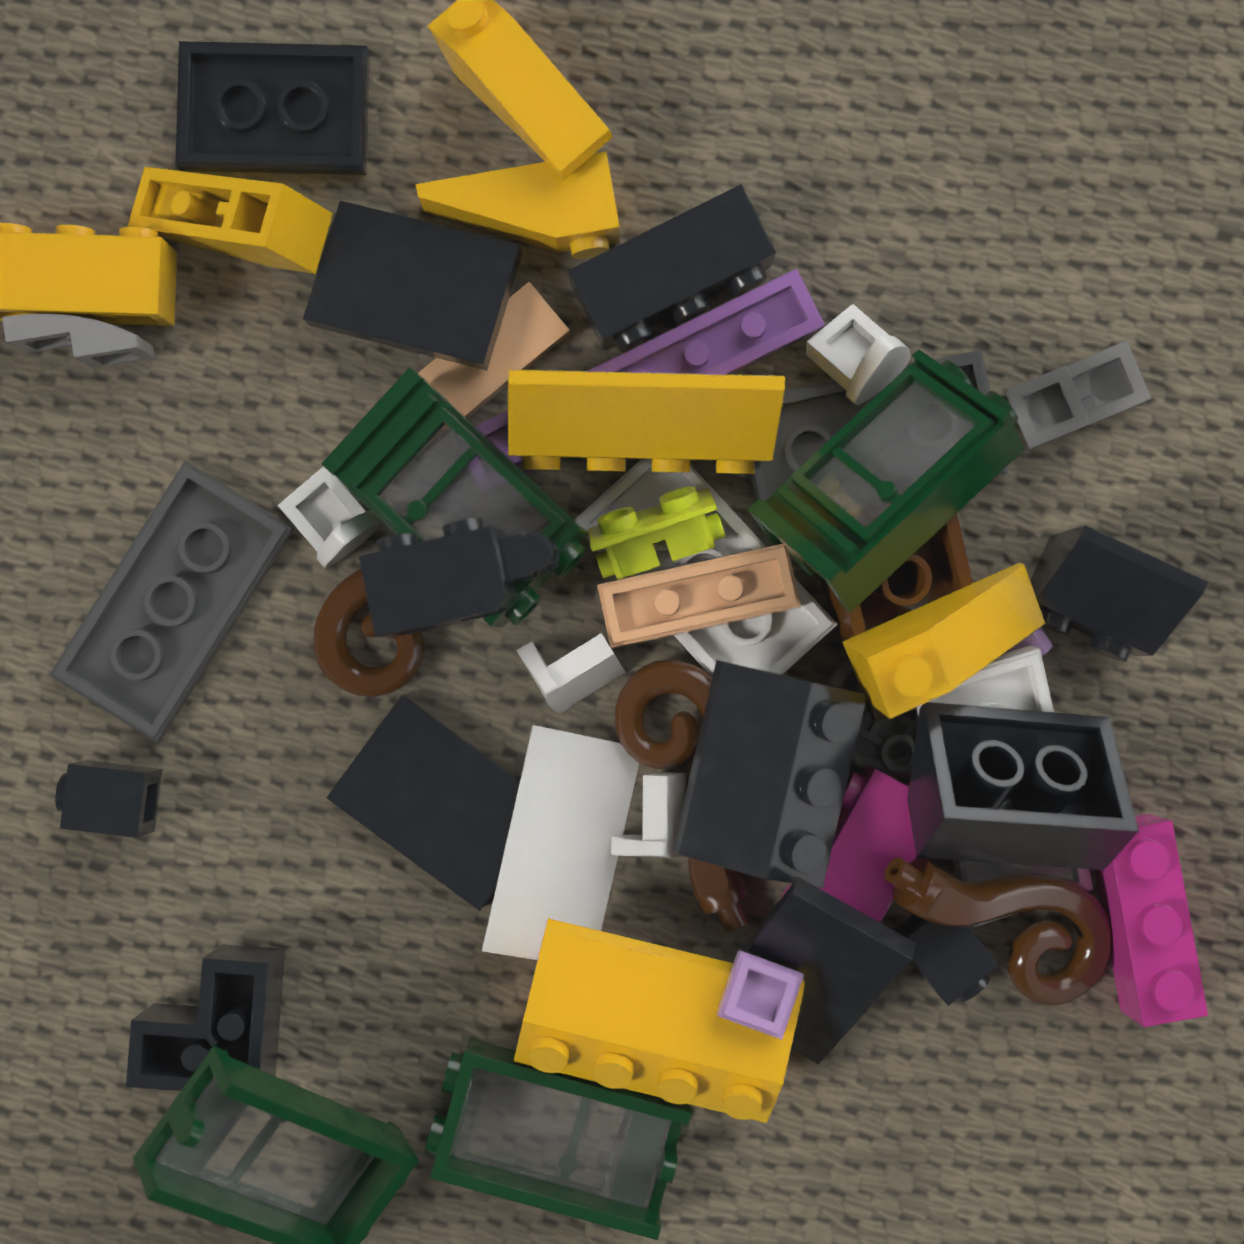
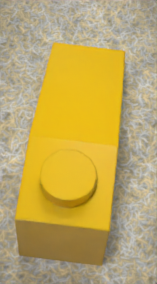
[427,0,613,179]
[416,151,620,259]
[128,167,333,274]
[843,563,1045,719]

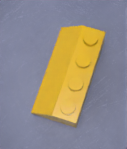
[508,370,785,474]
[513,918,805,1123]

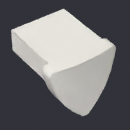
[806,304,911,405]
[278,466,382,569]
[516,633,626,714]
[611,772,688,858]

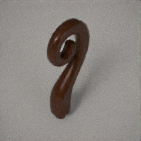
[314,520,550,697]
[615,659,749,932]
[884,857,1112,1005]

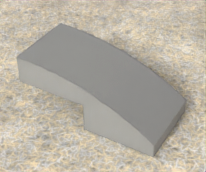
[2,314,155,368]
[1005,340,1151,449]

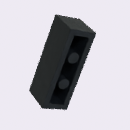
[568,184,776,352]

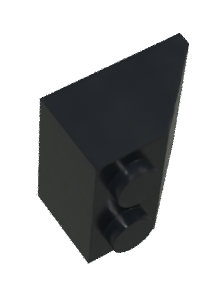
[1030,525,1209,662]

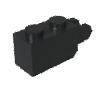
[359,518,562,638]

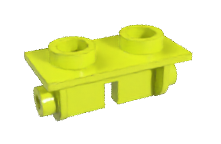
[588,486,726,580]

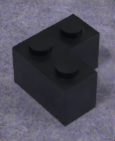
[126,944,285,1091]

